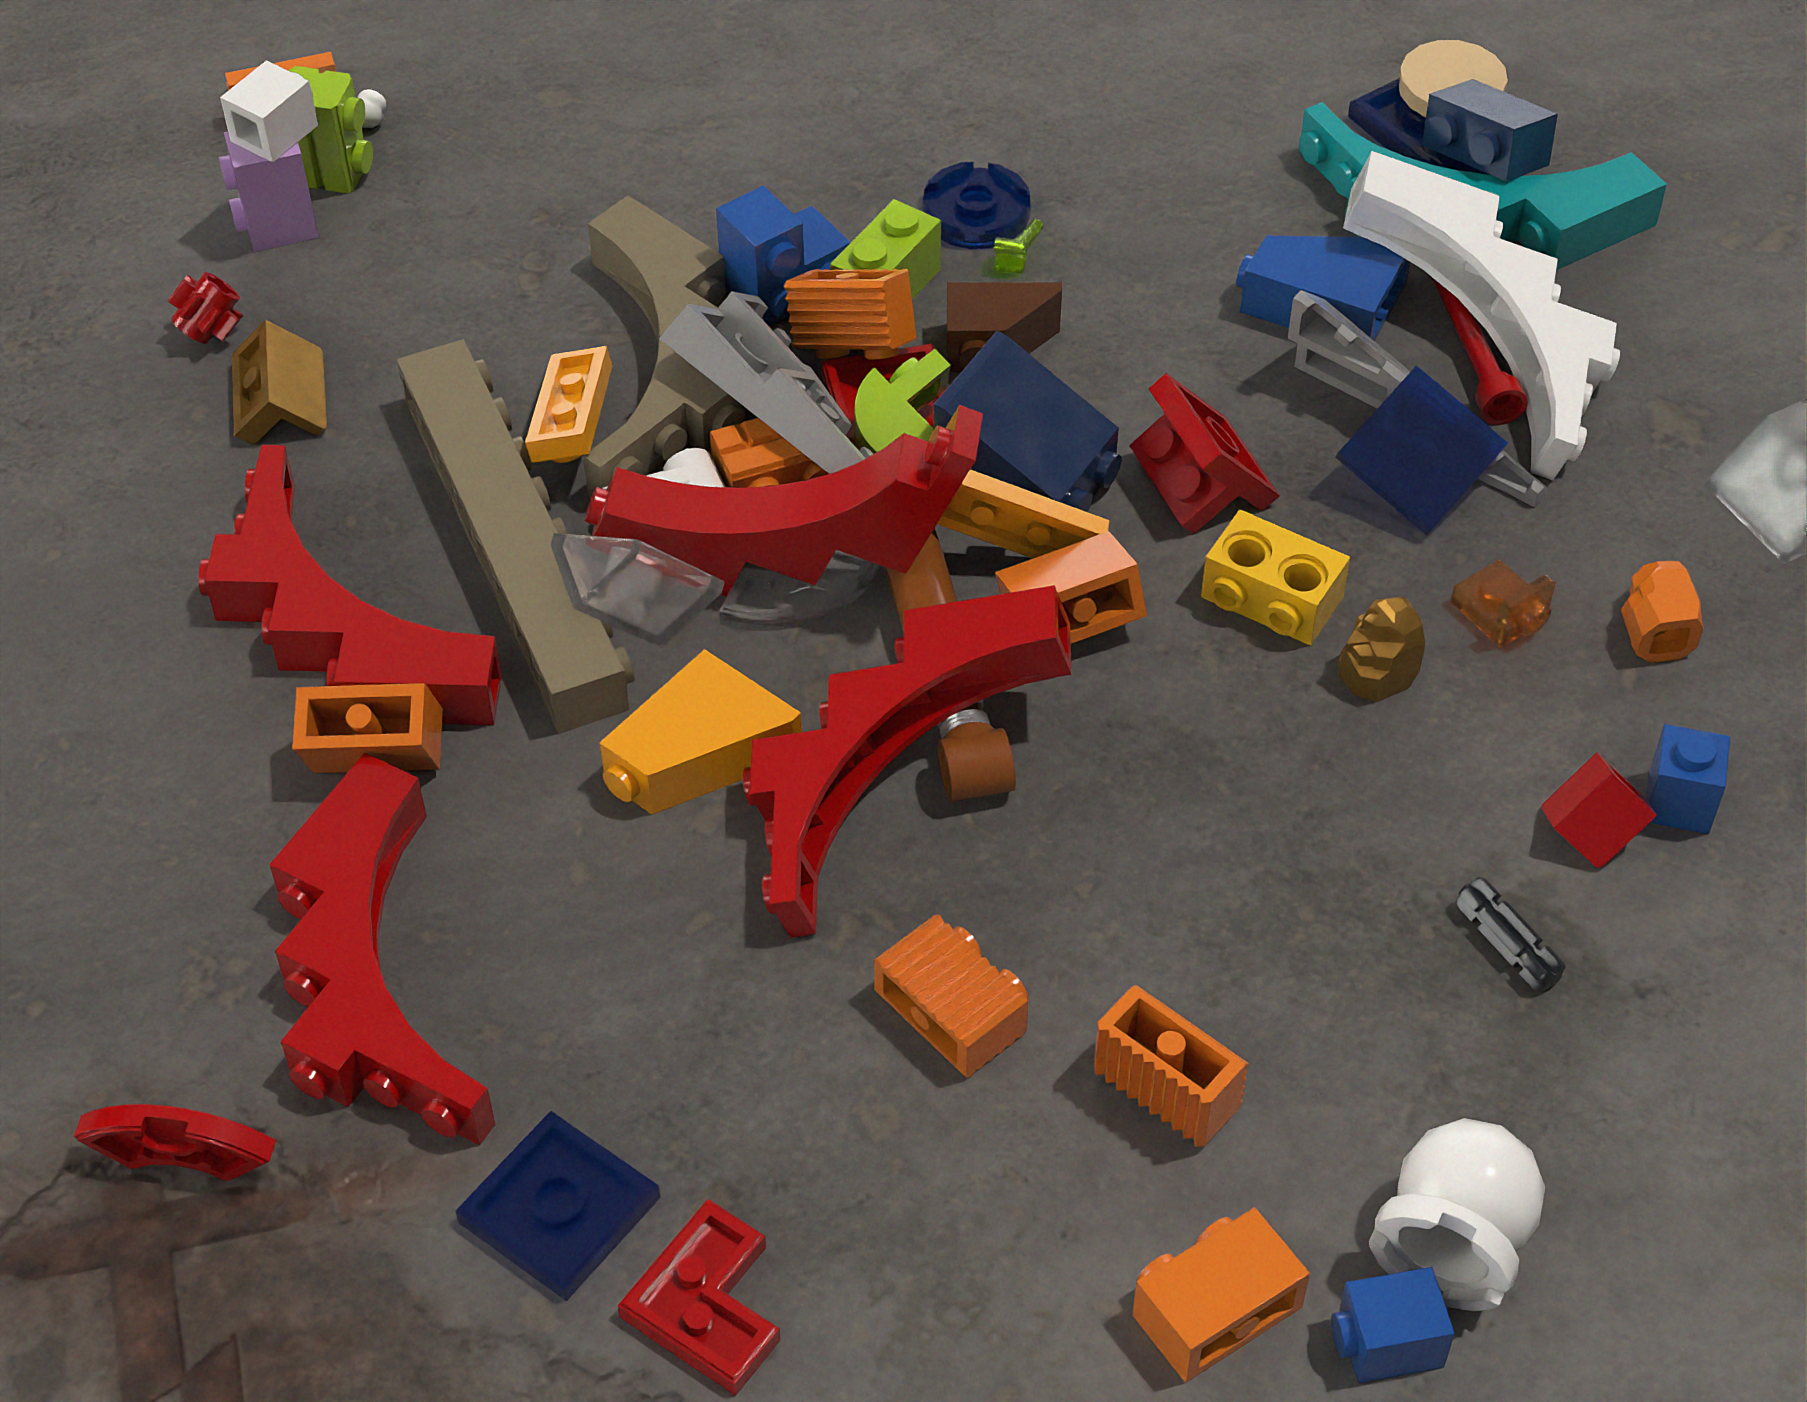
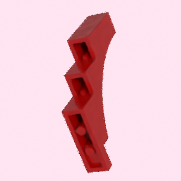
[584,405,983,597]

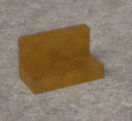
[232,320,327,445]

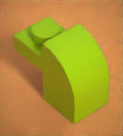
[852,349,951,454]

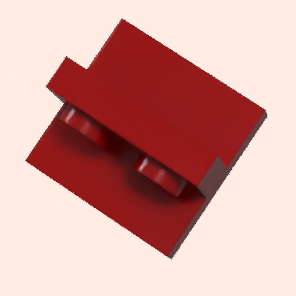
[1129,373,1280,534]

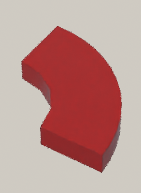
[73,1104,276,1182]

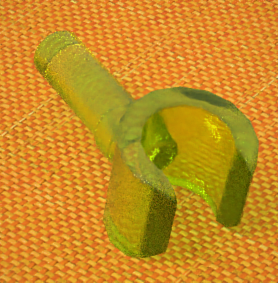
[993,219,1044,274]

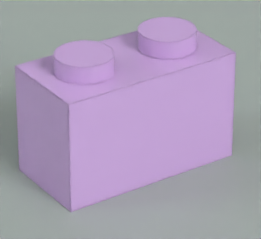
[218,131,319,252]

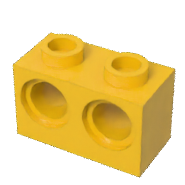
[1201,509,1350,646]

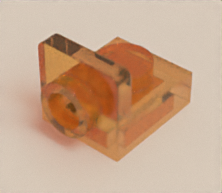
[1450,559,1556,648]

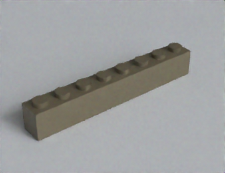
[397,339,635,734]

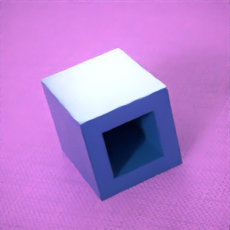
[1646,724,1731,834]
[1331,1267,1455,1383]

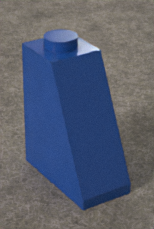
[1236,235,1410,341]

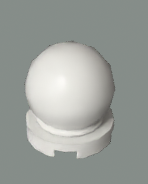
[1369,1118,1545,1311]

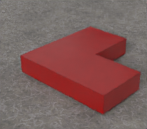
[617,1199,781,1396]

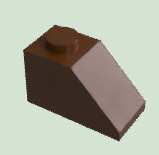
[947,282,1062,372]

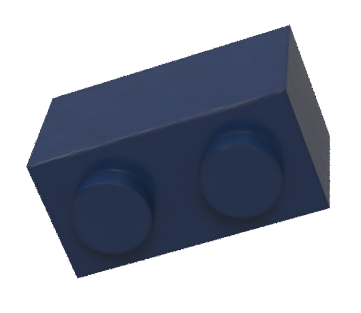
[1422,79,1558,182]

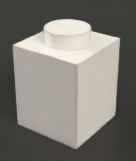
[220,60,318,162]

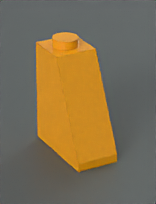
[599,649,802,815]

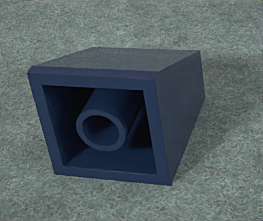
[933,331,1122,512]

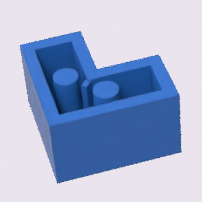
[716,185,851,326]

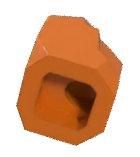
[1621,561,1703,663]

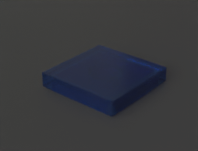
[1335,365,1508,536]
[455,1111,661,1301]

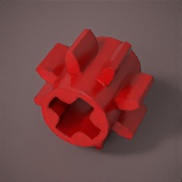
[168,272,243,344]

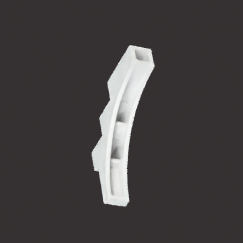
[1343,151,1620,480]

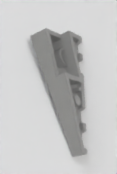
[1288,290,1548,507]
[659,292,873,474]

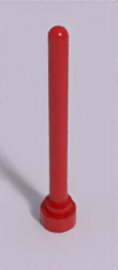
[1432,278,1528,425]

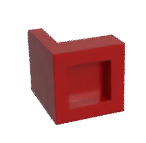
[1541,752,1657,868]

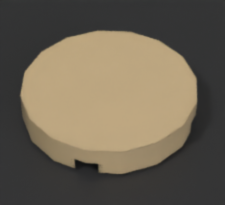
[1399,40,1508,117]

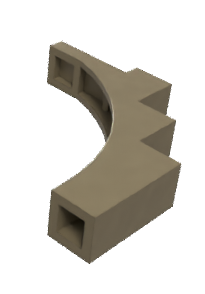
[583,195,746,498]

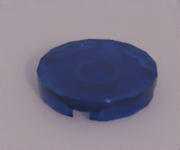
[922,162,1031,250]

